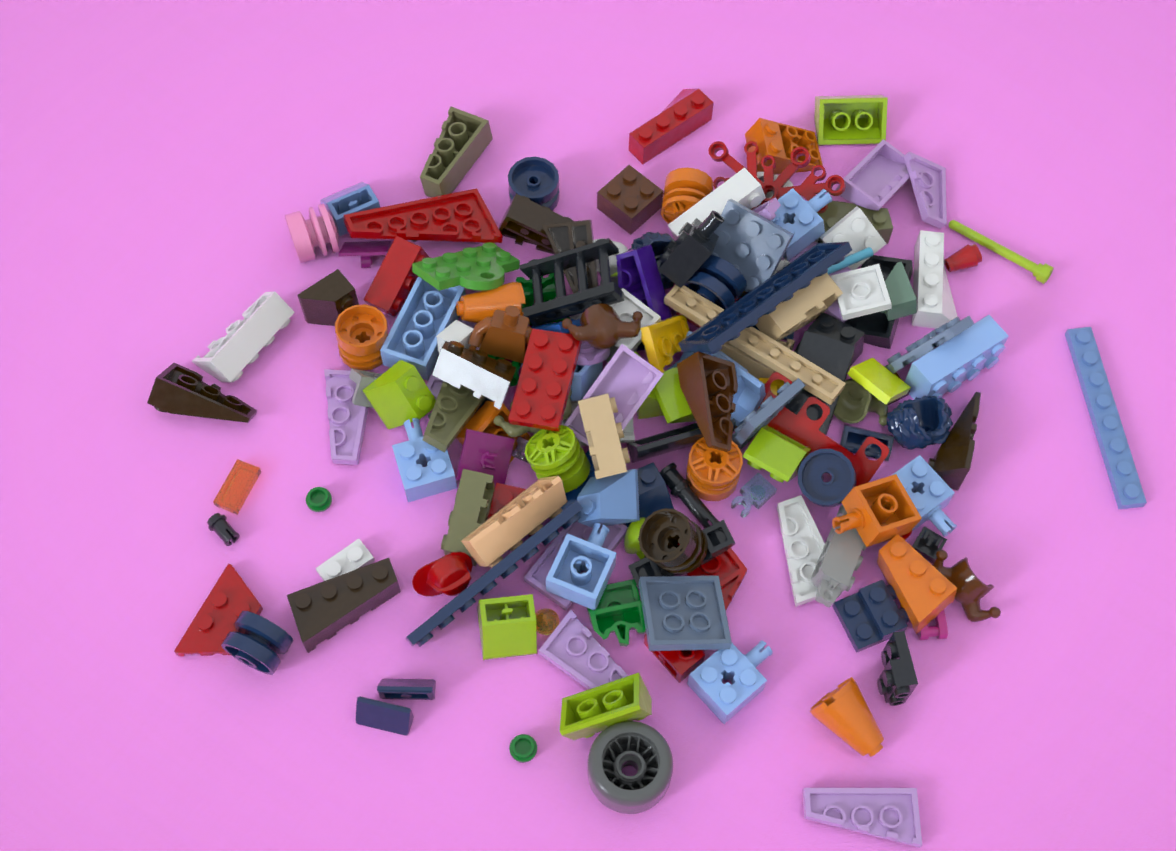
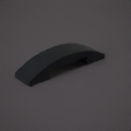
[628,520,735,588]

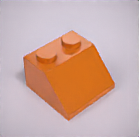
[456,401,531,464]

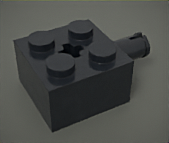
[658,210,724,288]

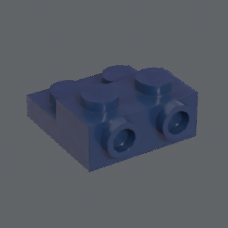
[832,580,909,653]

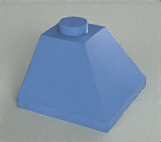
[577,469,640,528]

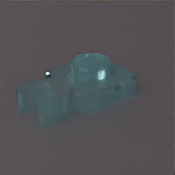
[731,473,777,518]

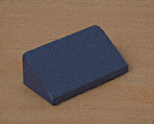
[840,424,894,461]
[377,679,436,700]
[356,696,414,736]

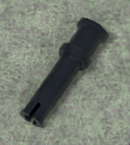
[659,463,720,528]

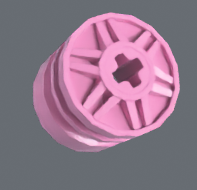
[285,204,339,263]

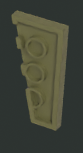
[422,381,486,453]

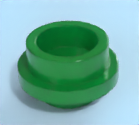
[306,487,332,512]
[509,734,537,763]

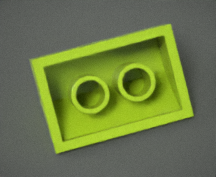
[814,95,888,145]
[560,673,652,740]

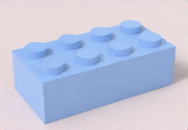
[380,276,466,381]
[905,315,1009,400]

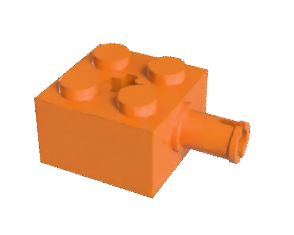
[832,474,922,547]

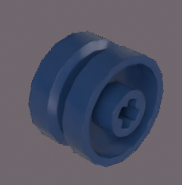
[508,157,559,211]
[684,255,747,310]
[798,449,857,507]
[221,611,294,675]

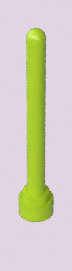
[948,220,1054,284]

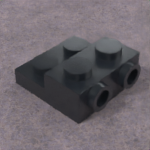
[877,631,918,706]

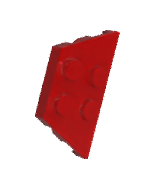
[678,544,747,611]
[174,563,263,656]

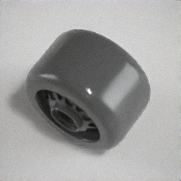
[587,721,673,814]

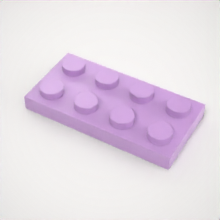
[524,513,628,610]

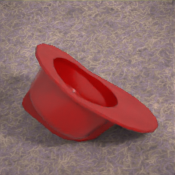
[412,552,473,596]

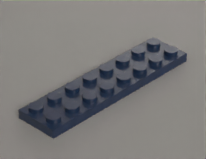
[678,242,852,354]
[406,500,583,647]

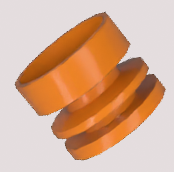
[661,167,714,224]
[335,304,388,370]
[686,437,743,501]

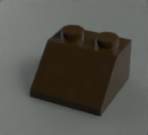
[297,269,359,326]

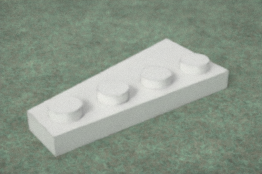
[777,495,825,607]

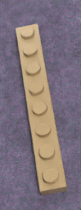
[664,285,846,405]

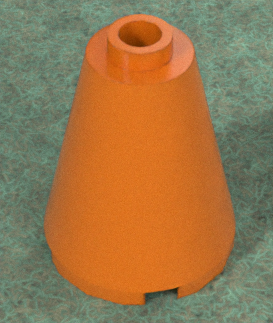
[456,282,525,323]
[810,677,884,757]

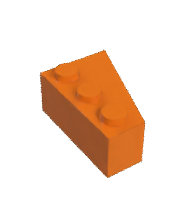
[877,534,957,634]

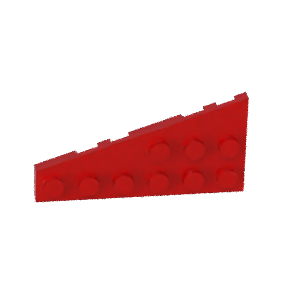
[344,188,503,243]

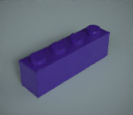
[616,244,672,351]

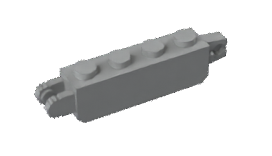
[811,505,867,608]

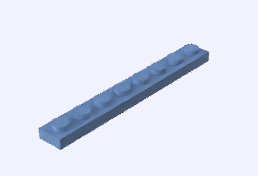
[1065,327,1147,509]

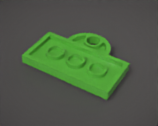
[412,242,520,291]

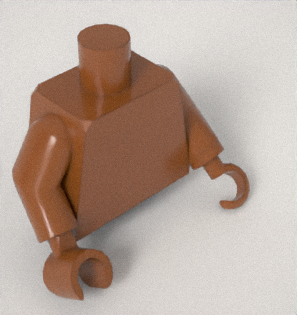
[467,306,533,363]

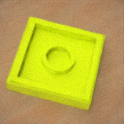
[847,358,911,405]

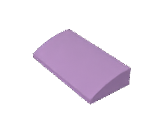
[836,139,910,211]
[564,344,663,446]

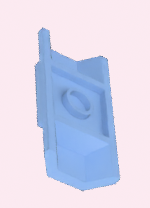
[668,331,766,427]

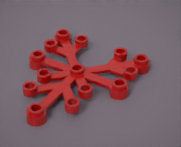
[708,141,846,213]

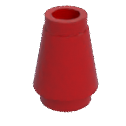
[944,244,982,272]

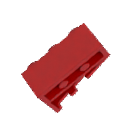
[363,236,430,317]

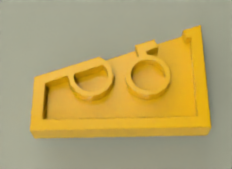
[640,314,689,373]

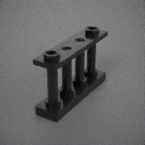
[520,238,624,327]

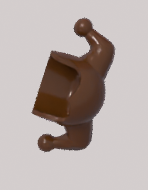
[562,303,643,349]
[932,550,1001,622]

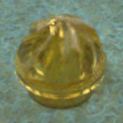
[535,609,559,635]

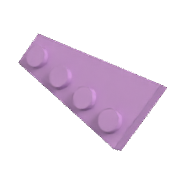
[539,610,628,690]
[802,788,922,848]

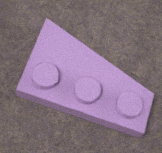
[904,152,947,229]

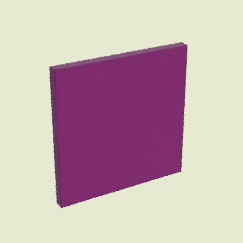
[339,241,392,268]
[456,429,515,486]

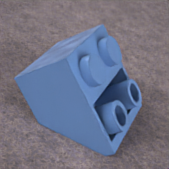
[320,182,380,236]

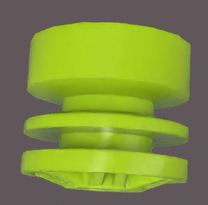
[525,425,591,493]

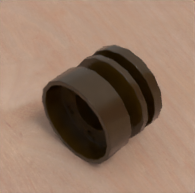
[638,508,708,575]

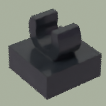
[912,526,947,563]

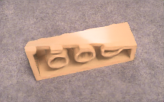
[461,476,567,567]

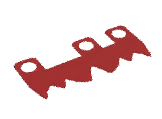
[757,372,889,486]

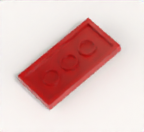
[508,329,582,432]

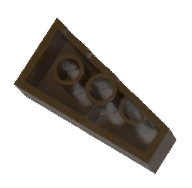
[287,558,401,653]

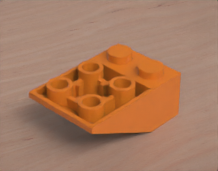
[745,118,823,175]

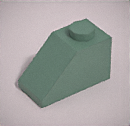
[880,262,917,321]

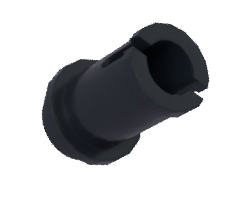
[207,513,240,546]

